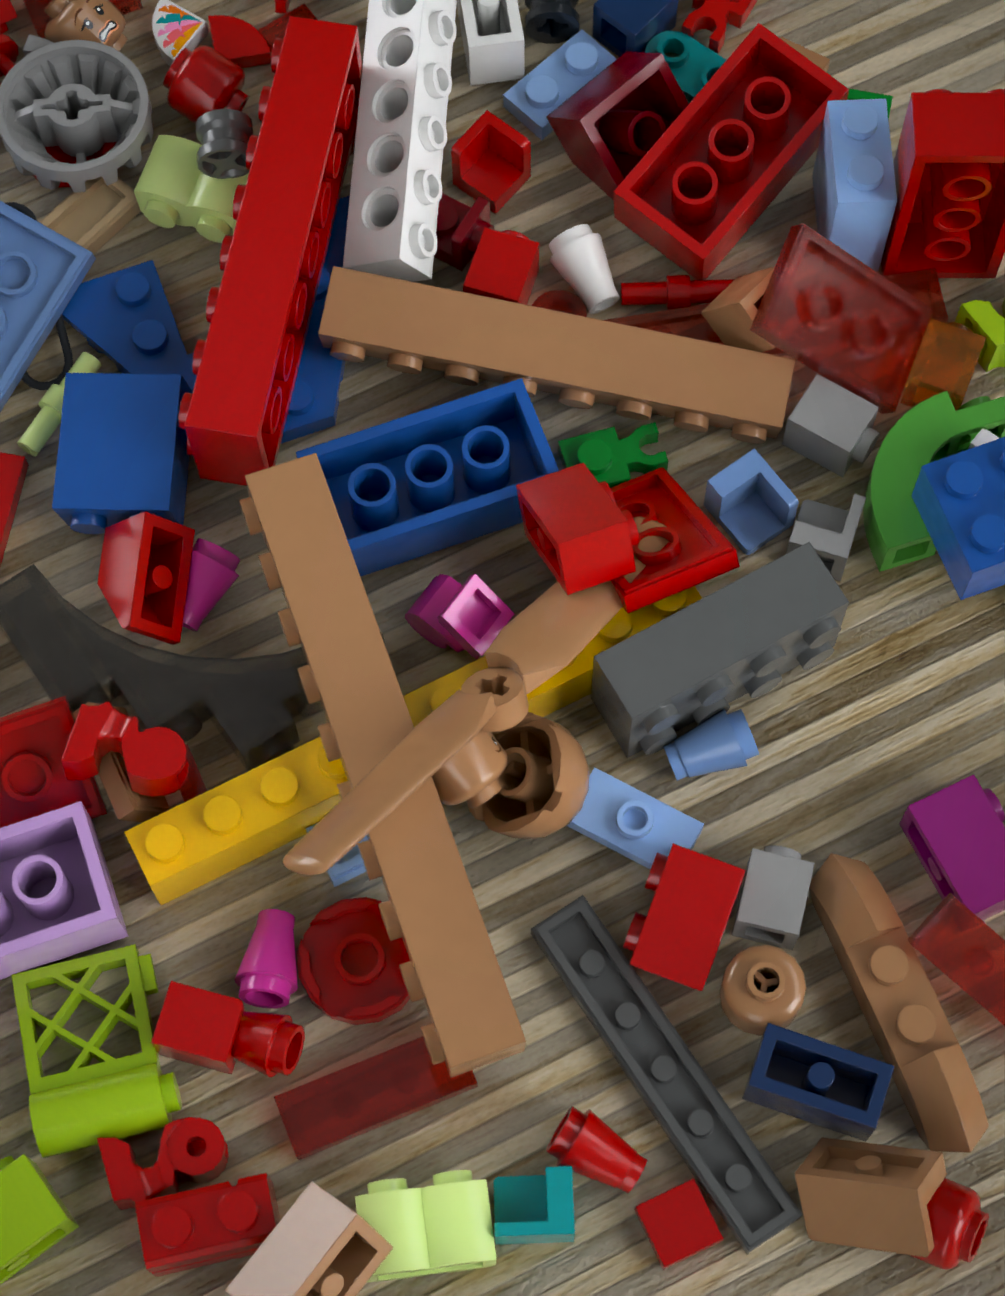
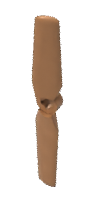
[282,516,669,875]

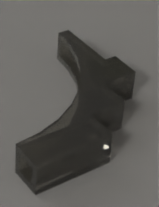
[0,564,385,772]

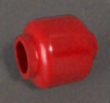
[163,45,249,124]
[910,1178,989,1270]

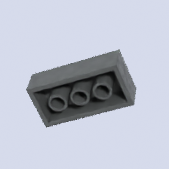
[591,542,849,758]

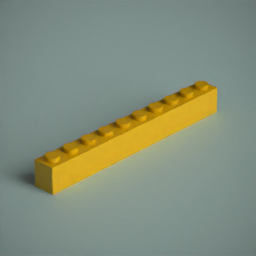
[124,586,702,906]

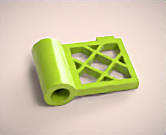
[11,944,182,1158]

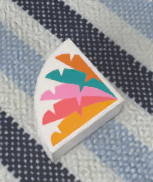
[152,0,209,66]

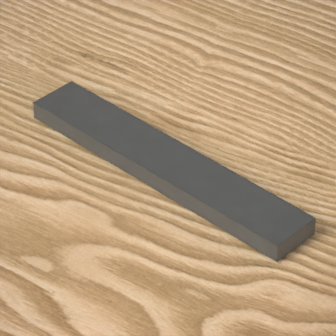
[531,895,803,1254]

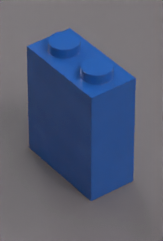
[52,373,193,534]

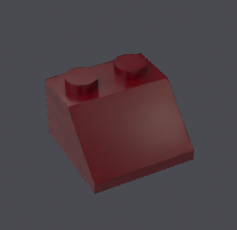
[546,51,689,201]

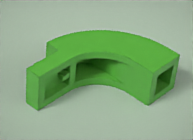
[863,391,1005,572]

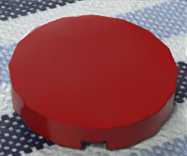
[297,897,410,1025]

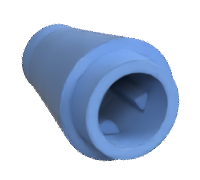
[663,709,760,781]

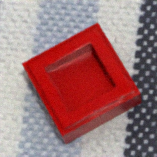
[634,1178,723,1270]

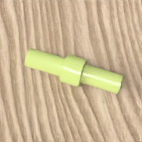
[17,352,102,457]

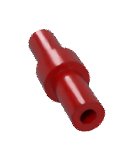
[620,275,735,310]

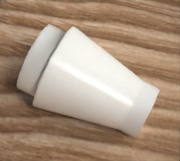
[549,224,620,314]

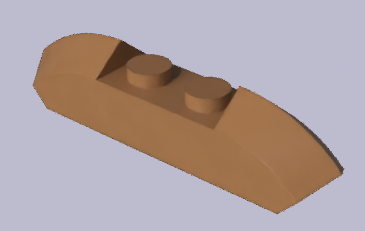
[809,853,989,1153]

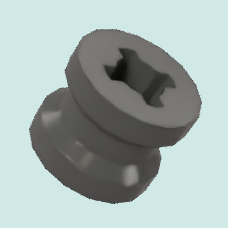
[196,109,253,179]

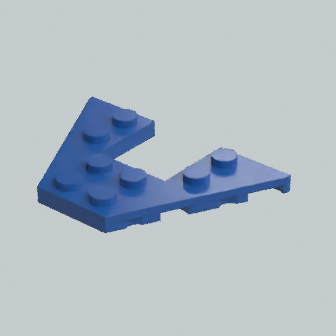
[62,195,350,444]

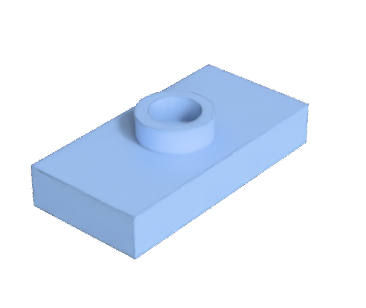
[567,767,704,870]

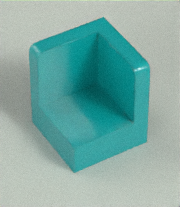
[493,1166,575,1245]

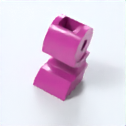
[405,573,515,659]

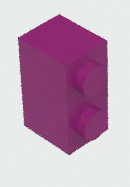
[899,774,1005,932]

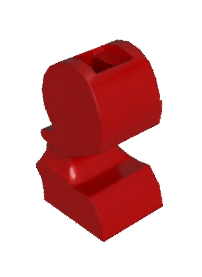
[61,702,189,797]
[97,1117,229,1211]

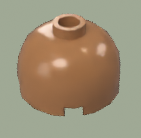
[467,712,590,839]

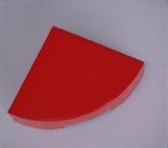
[208,15,271,68]

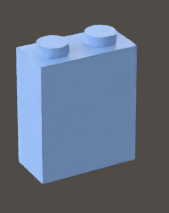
[812,98,897,274]

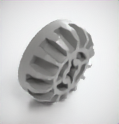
[0,40,154,193]

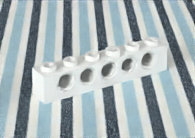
[343,0,457,282]

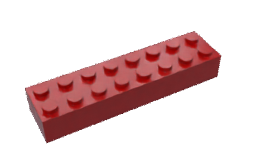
[178,16,362,486]

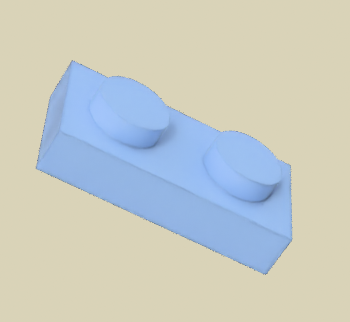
[503,29,617,140]

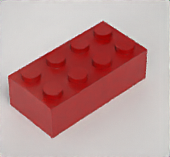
[613,23,849,280]
[881,89,1005,278]

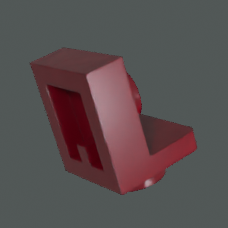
[434,193,494,271]

